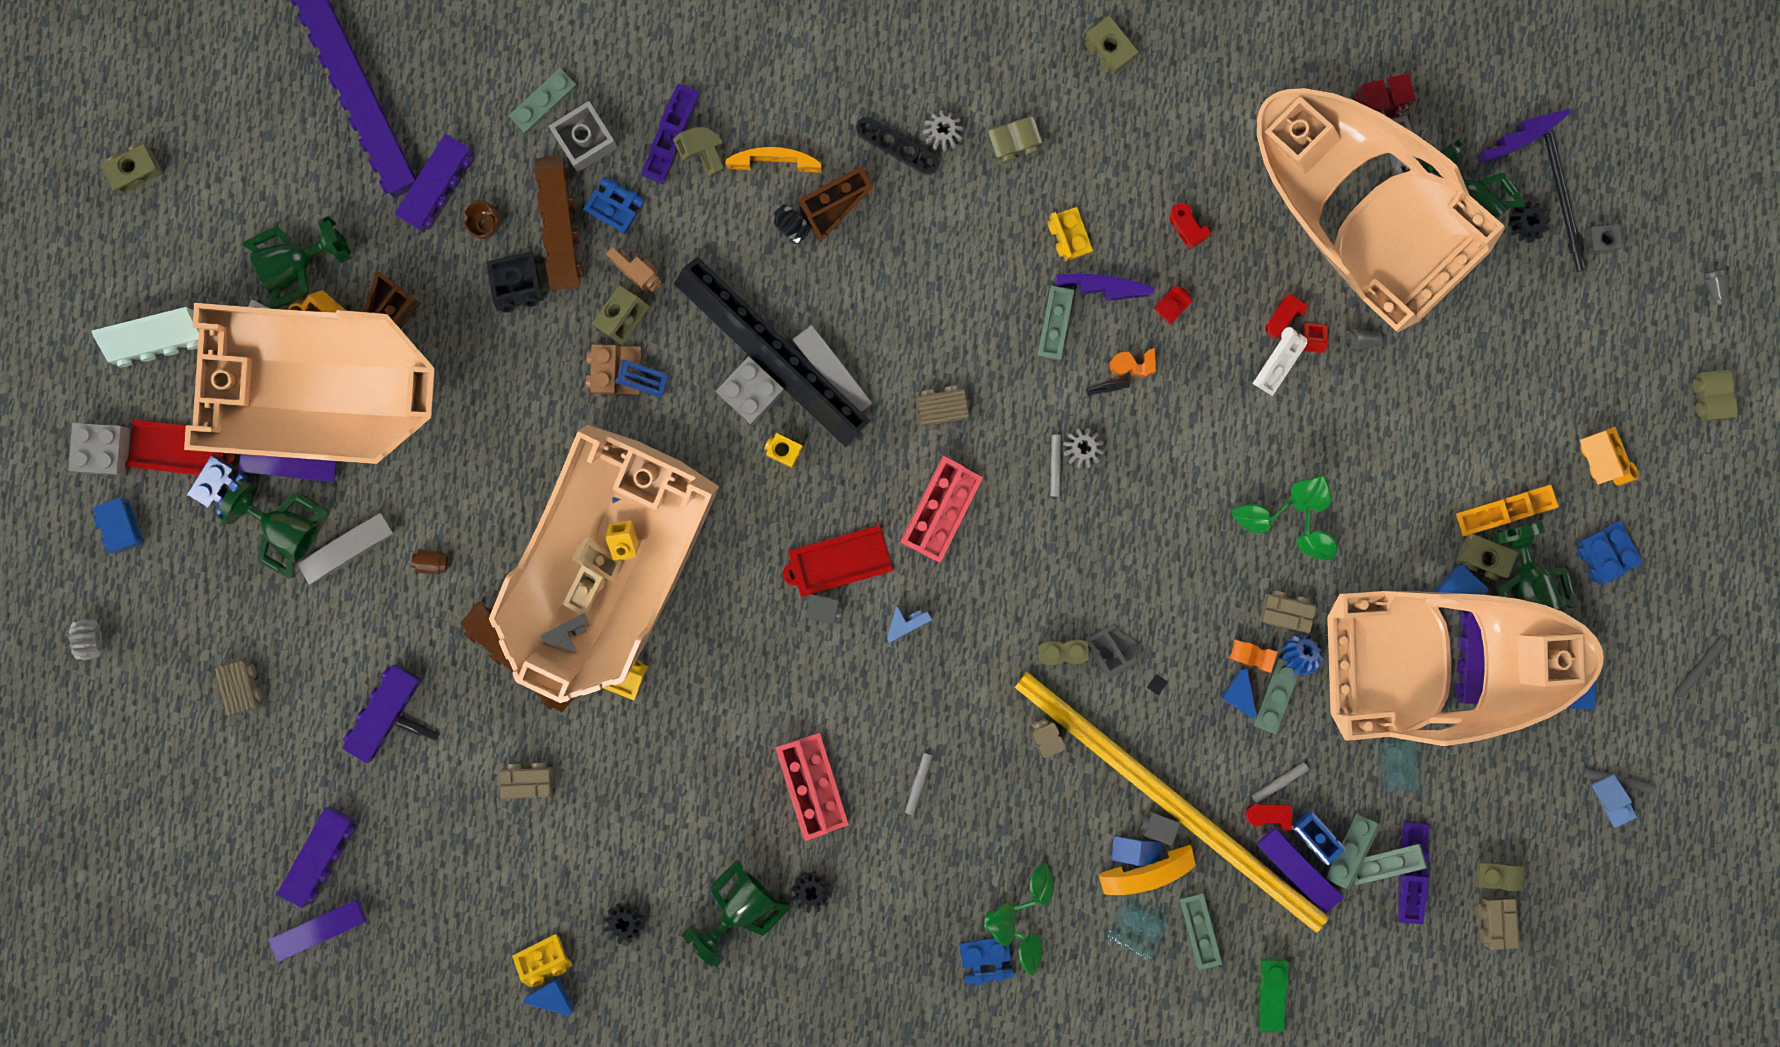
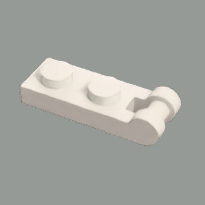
[1253,327,1307,396]

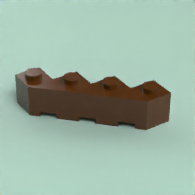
[534,155,584,291]
[460,602,575,713]

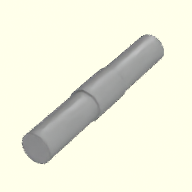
[1050,435,1061,497]
[904,753,933,816]
[1251,762,1309,804]

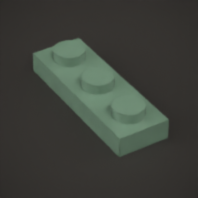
[508,68,577,135]
[1037,286,1074,361]
[1252,658,1299,734]
[1325,814,1381,891]
[1354,844,1427,885]
[1179,892,1222,970]

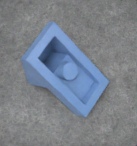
[887,606,932,643]
[1591,774,1637,828]

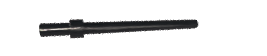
[1544,132,1586,272]

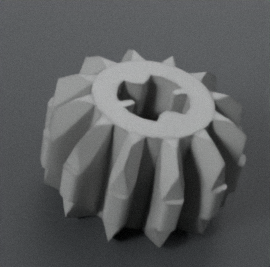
[923,110,964,152]
[1063,428,1104,469]
[69,619,103,660]

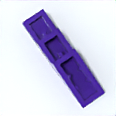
[641,83,700,185]
[1477,108,1571,165]
[1054,273,1155,301]
[238,454,337,483]
[1398,821,1430,924]
[1256,827,1344,913]
[268,899,367,962]

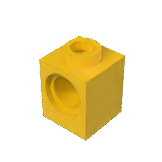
[764,433,803,469]

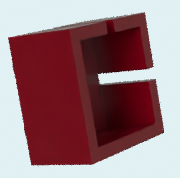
[1352,73,1416,119]

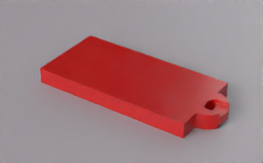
[125,420,237,476]
[783,525,893,597]

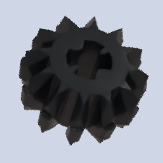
[1507,201,1551,243]
[770,204,811,244]
[791,871,832,913]
[603,902,645,944]

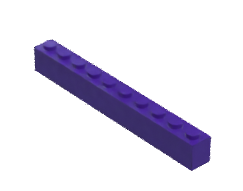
[290,0,416,198]

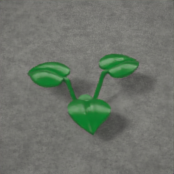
[1231,474,1338,560]
[984,861,1054,976]

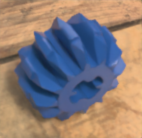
[1281,634,1324,677]

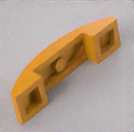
[726,147,822,173]
[1098,845,1196,895]

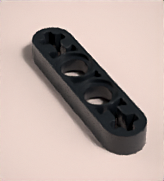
[856,117,939,175]

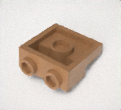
[606,247,662,294]
[586,345,641,395]

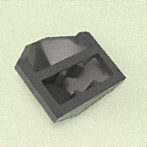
[1085,625,1139,679]

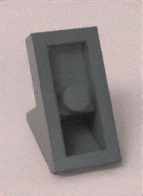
[540,613,589,654]

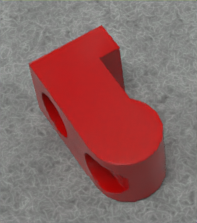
[1169,203,1211,250]
[1265,293,1309,339]
[1244,804,1292,830]

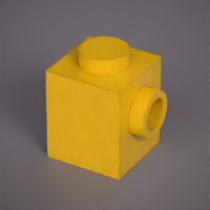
[605,520,639,561]

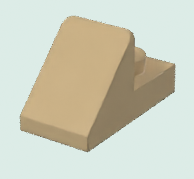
[572,538,623,583]
[563,564,605,615]

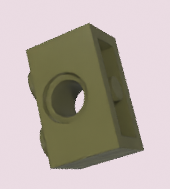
[1085,16,1139,75]
[100,144,164,195]
[592,285,649,345]
[1457,534,1518,582]

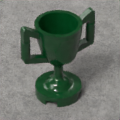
[1422,138,1525,218]
[243,215,352,309]
[218,478,330,579]
[1494,521,1578,609]
[682,860,791,968]

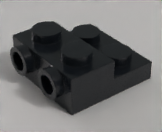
[486,251,544,313]

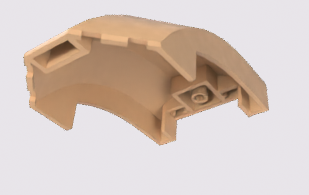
[184,303,435,464]
[489,425,719,703]

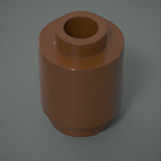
[411,549,448,575]

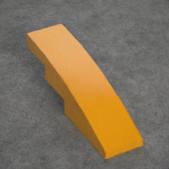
[1456,484,1558,536]

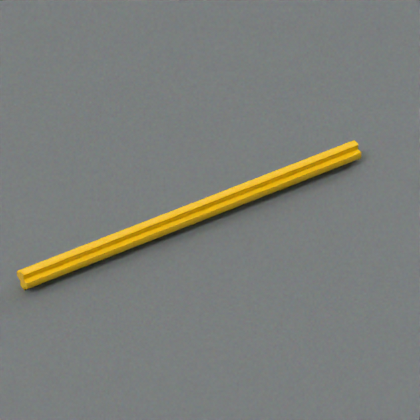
[1014,672,1329,933]

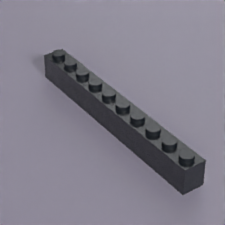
[674,257,870,448]

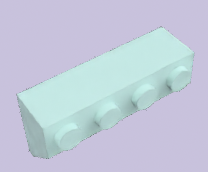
[92,307,199,367]

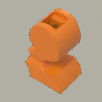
[1109,348,1156,378]
[1228,640,1277,673]

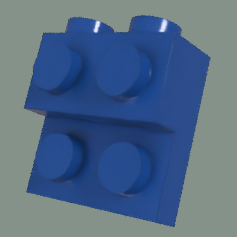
[1576,520,1643,585]

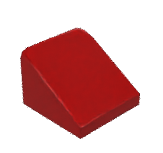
[1302,323,1328,353]

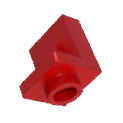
[1153,285,1193,325]

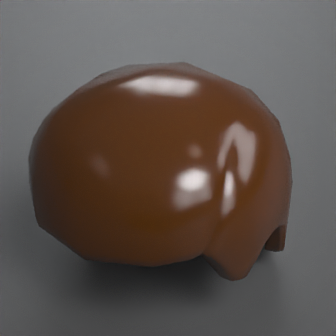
[463,200,500,239]

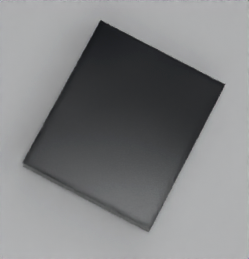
[1147,674,1168,696]

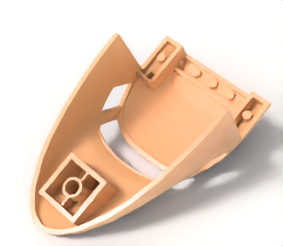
[1257,88,1505,333]
[1327,591,1604,746]

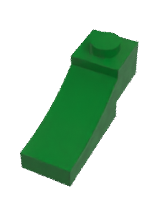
[1258,958,1288,1032]

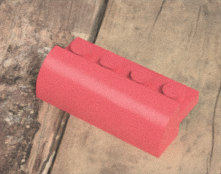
[900,456,983,563]
[775,733,849,841]

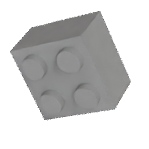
[549,101,618,172]
[716,356,785,427]
[68,423,131,476]

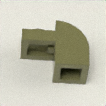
[673,127,724,177]
[1476,862,1525,891]

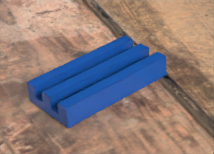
[615,360,668,398]

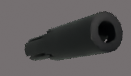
[1086,377,1129,396]
[396,716,439,741]

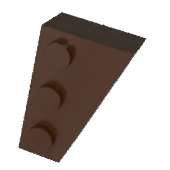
[797,166,873,244]
[363,270,421,329]

